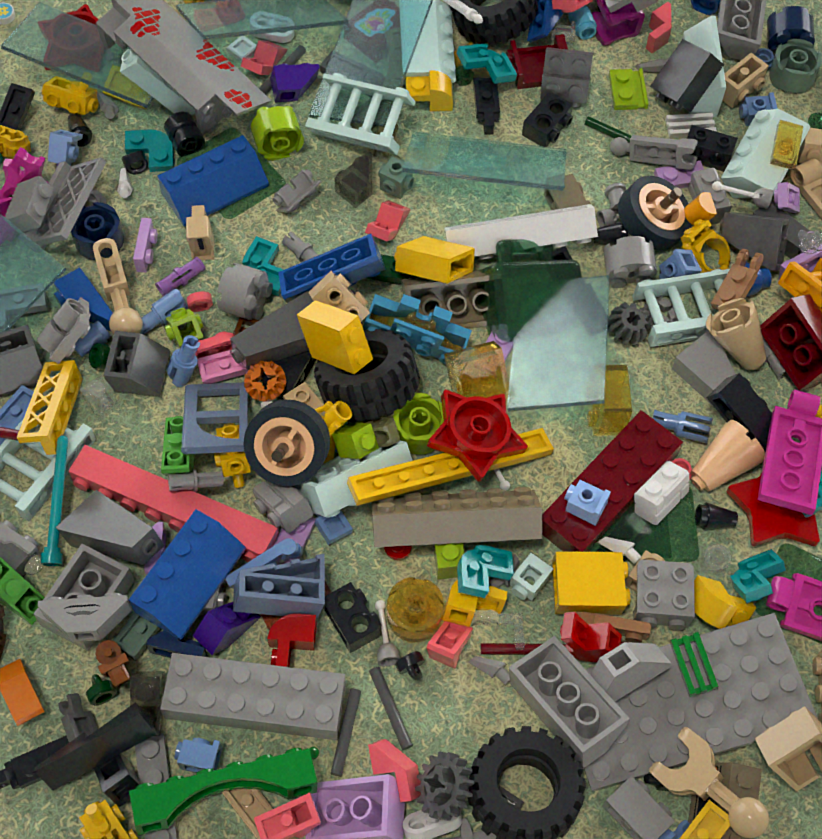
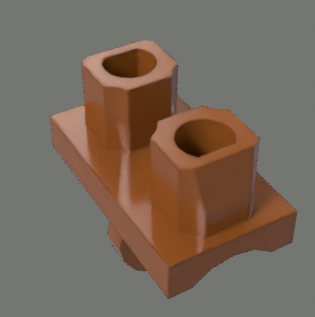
[95,640,131,688]

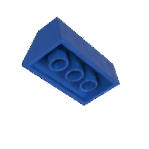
[157,135,269,227]
[278,233,385,303]
[128,509,246,640]

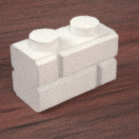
[634,461,690,525]

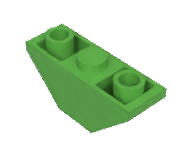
[161,416,195,476]
[0,557,45,625]

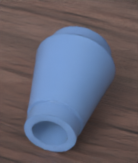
[75,320,111,357]

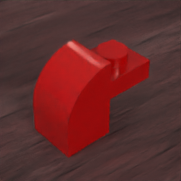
[560,612,622,663]
[267,614,317,667]

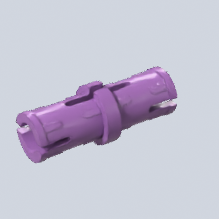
[155,257,205,296]

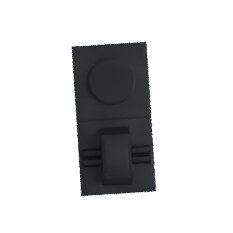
[0,83,35,131]

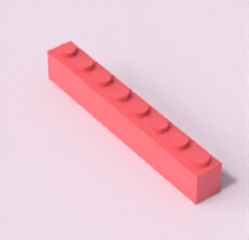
[68,445,279,562]

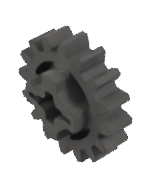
[415,751,474,820]

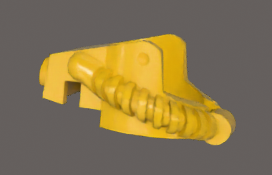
[681,219,731,273]

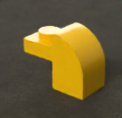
[406,70,453,112]
[694,575,756,629]
[442,579,508,627]

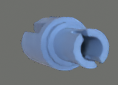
[140,289,188,335]
[166,335,200,388]
[653,410,713,443]

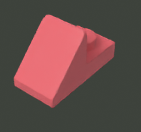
[427,621,473,669]
[254,793,321,839]

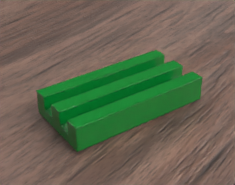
[670,632,719,697]

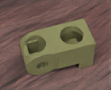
[354,417,400,447]

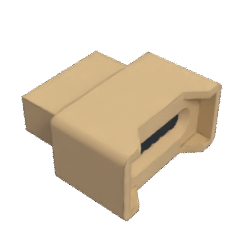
[186,205,214,260]

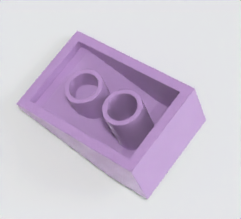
[306,774,405,839]

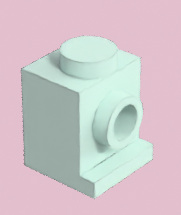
[510,553,554,601]

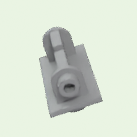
[272,169,321,213]

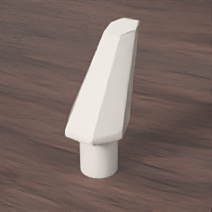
[117,168,133,198]
[597,537,641,565]

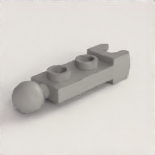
[610,135,698,170]

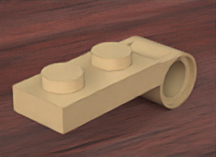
[790,158,822,219]

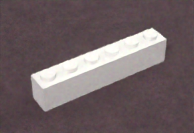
[444,204,598,259]

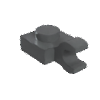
[58,693,98,742]

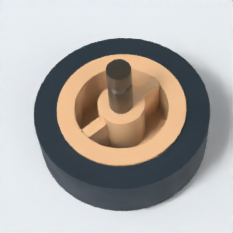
[618,176,692,251]
[243,400,330,486]

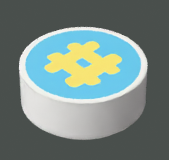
[0,2,15,25]

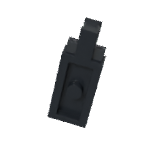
[473,77,500,135]
[0,735,69,790]

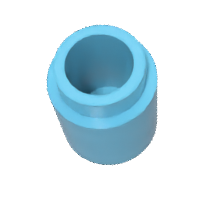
[568,6,597,40]

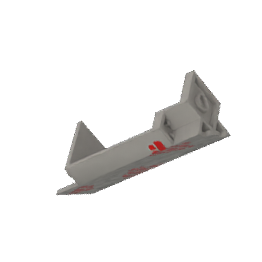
[96,0,271,135]

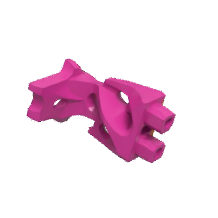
[0,147,49,247]

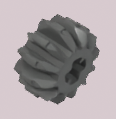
[606,302,652,346]

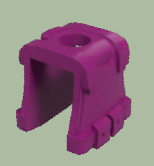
[591,0,645,46]

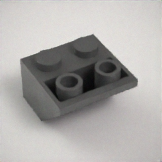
[0,325,43,397]
[103,331,170,397]

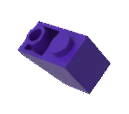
[270,63,320,102]
[193,602,261,655]

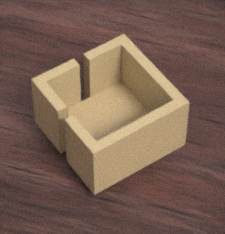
[755,706,822,791]

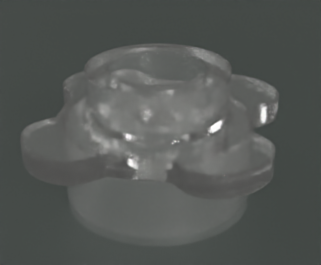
[797,230,822,254]

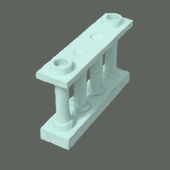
[305,73,416,155]
[632,269,730,347]
[0,405,96,521]

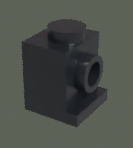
[94,753,140,807]

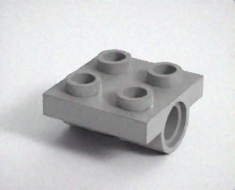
[37,297,91,364]

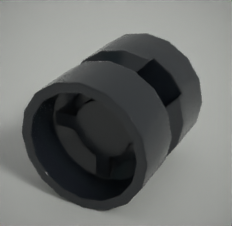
[164,111,205,158]

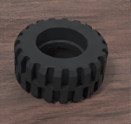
[449,0,538,46]
[314,329,420,423]
[468,726,586,839]

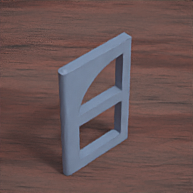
[181,382,248,454]

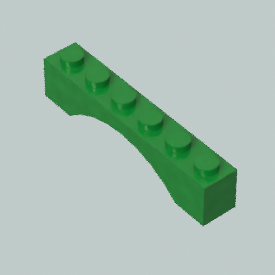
[129,748,318,836]

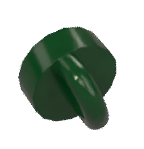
[89,343,110,370]
[86,674,117,706]

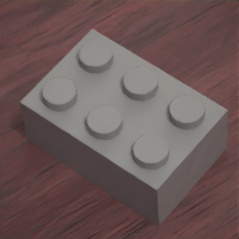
[34,544,135,651]

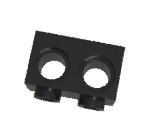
[522,92,573,148]
[687,125,738,172]
[323,582,382,653]

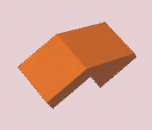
[0,659,45,726]

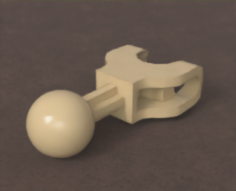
[93,238,143,335]
[649,727,769,838]

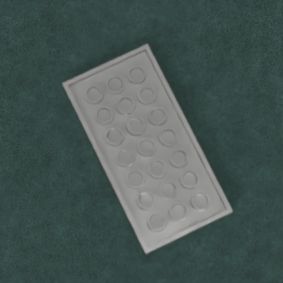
[584,613,819,792]

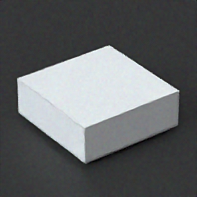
[226,35,257,63]

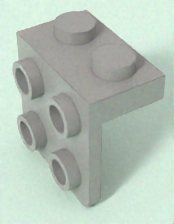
[633,560,695,631]

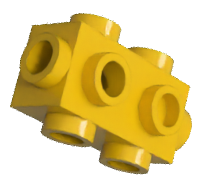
[42,74,99,115]
[214,423,251,488]
[79,800,138,839]

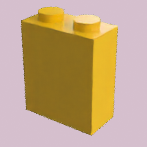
[394,236,475,284]
[297,300,373,374]
[552,552,630,615]

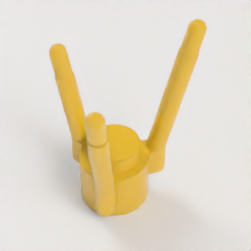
[315,401,352,436]

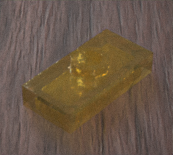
[770,120,803,170]

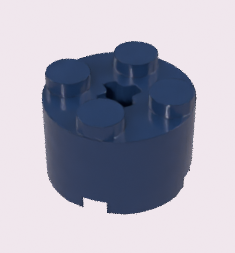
[767,6,815,56]
[71,202,124,260]

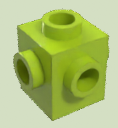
[164,308,204,347]

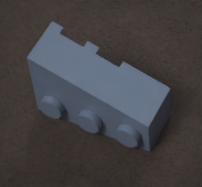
[233,554,325,619]

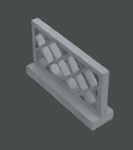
[19,157,106,253]

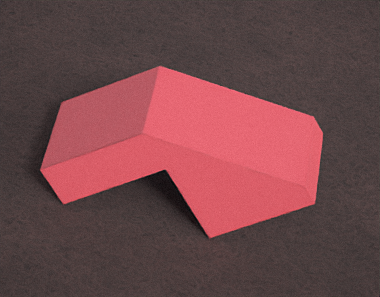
[646,2,672,53]
[241,40,287,75]
[365,200,411,241]
[368,739,421,802]

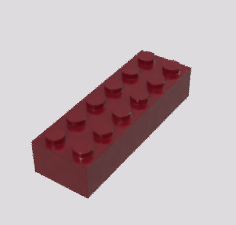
[542,410,683,552]

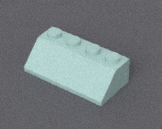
[400,0,456,83]
[677,16,726,117]
[721,109,810,198]
[294,440,413,518]

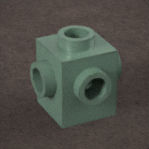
[378,156,415,199]

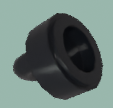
[121,150,148,175]
[395,651,425,681]

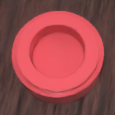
[186,291,213,312]

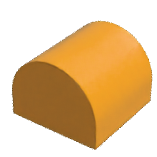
[684,192,717,225]

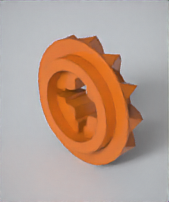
[244,360,286,402]

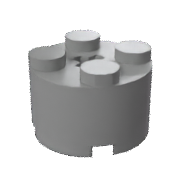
[603,236,657,288]
[217,263,273,320]

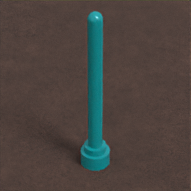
[40,435,68,566]

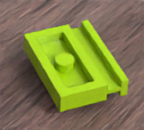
[609,68,649,110]

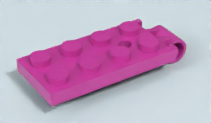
[757,389,822,515]
[766,573,822,641]

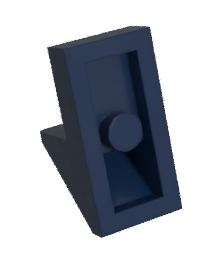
[146,630,208,658]

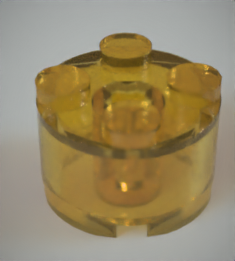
[387,577,444,643]

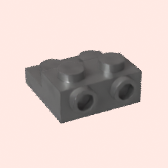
[540,47,593,107]

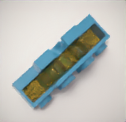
[363,294,472,365]

